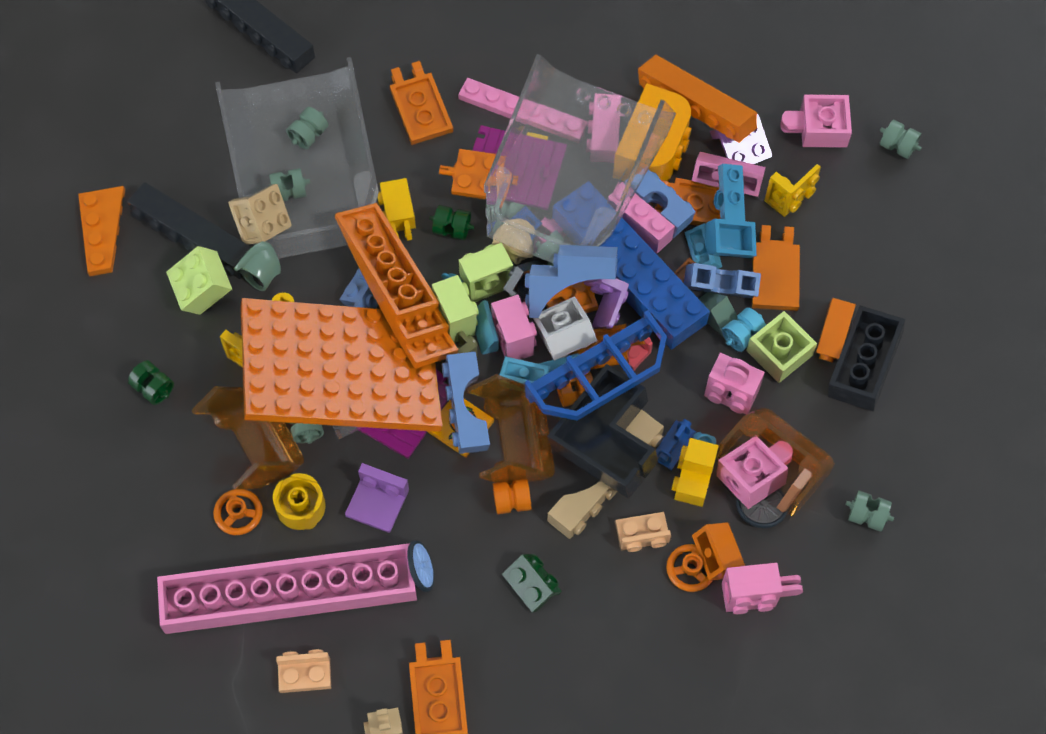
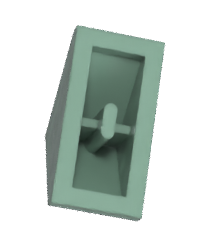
[699,292,738,338]

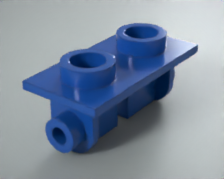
[656,419,697,470]

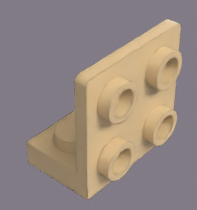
[228,184,292,245]

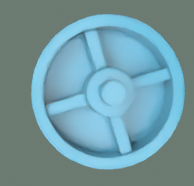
[722,308,766,352]

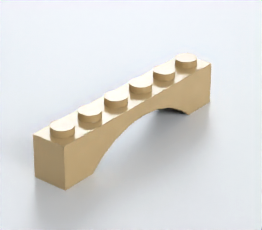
[547,410,664,539]

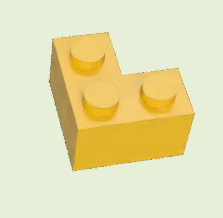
[672,438,719,507]

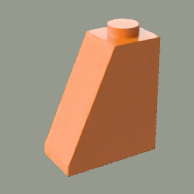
[815,298,856,363]

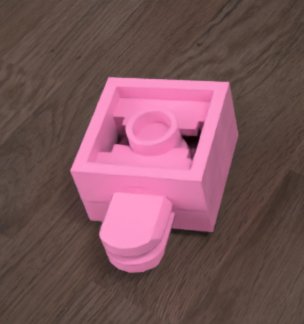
[780,95,852,147]
[704,353,765,415]
[717,436,793,509]
[721,563,803,614]

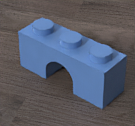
[626,167,696,238]
[684,263,761,298]

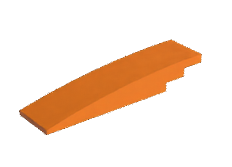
[335,203,458,369]

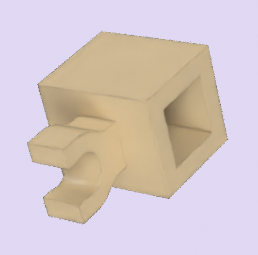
[364,708,403,734]

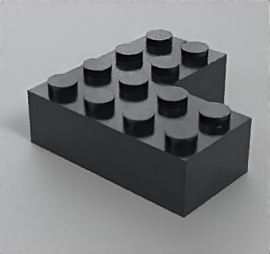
[547,364,658,499]

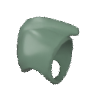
[234,241,281,291]

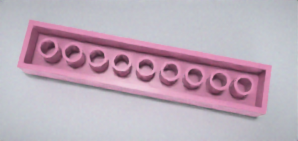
[157,543,417,634]

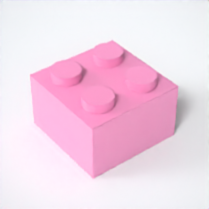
[491,295,537,360]

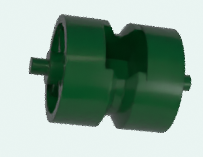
[429,205,474,241]
[128,360,174,405]

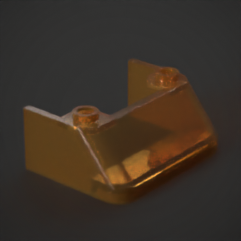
[467,374,555,485]
[192,386,304,489]
[716,408,834,517]

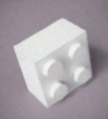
[533,296,597,361]

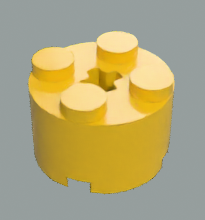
[273,473,326,530]

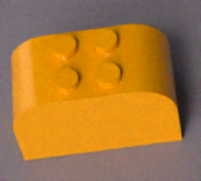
[613,83,692,183]

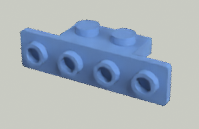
[339,268,378,309]

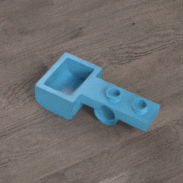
[705,164,757,258]

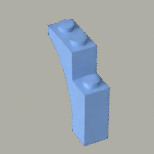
[525,245,618,318]

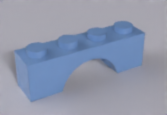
[442,352,490,454]

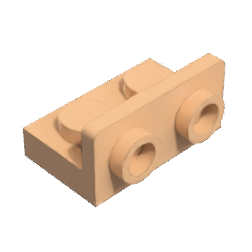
[615,512,671,552]
[276,649,331,693]

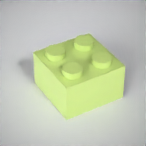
[459,242,513,302]
[166,246,232,315]
[432,275,479,343]
[746,311,817,383]

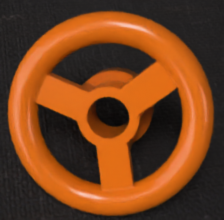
[213,489,263,535]
[666,544,713,592]

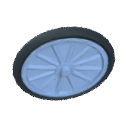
[407,540,435,592]

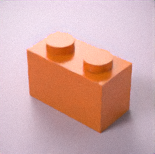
[692,523,745,581]

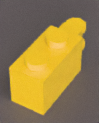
[377,178,416,241]

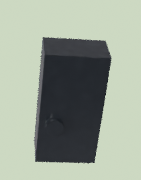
[828,305,905,412]

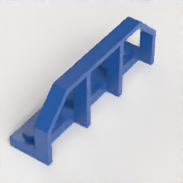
[524,310,667,421]

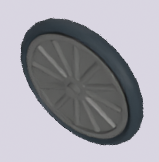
[736,488,788,528]

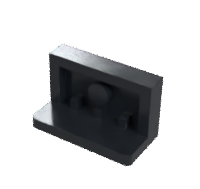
[503,259,544,302]

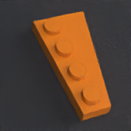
[78,186,125,276]

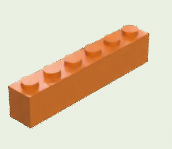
[638,55,757,143]

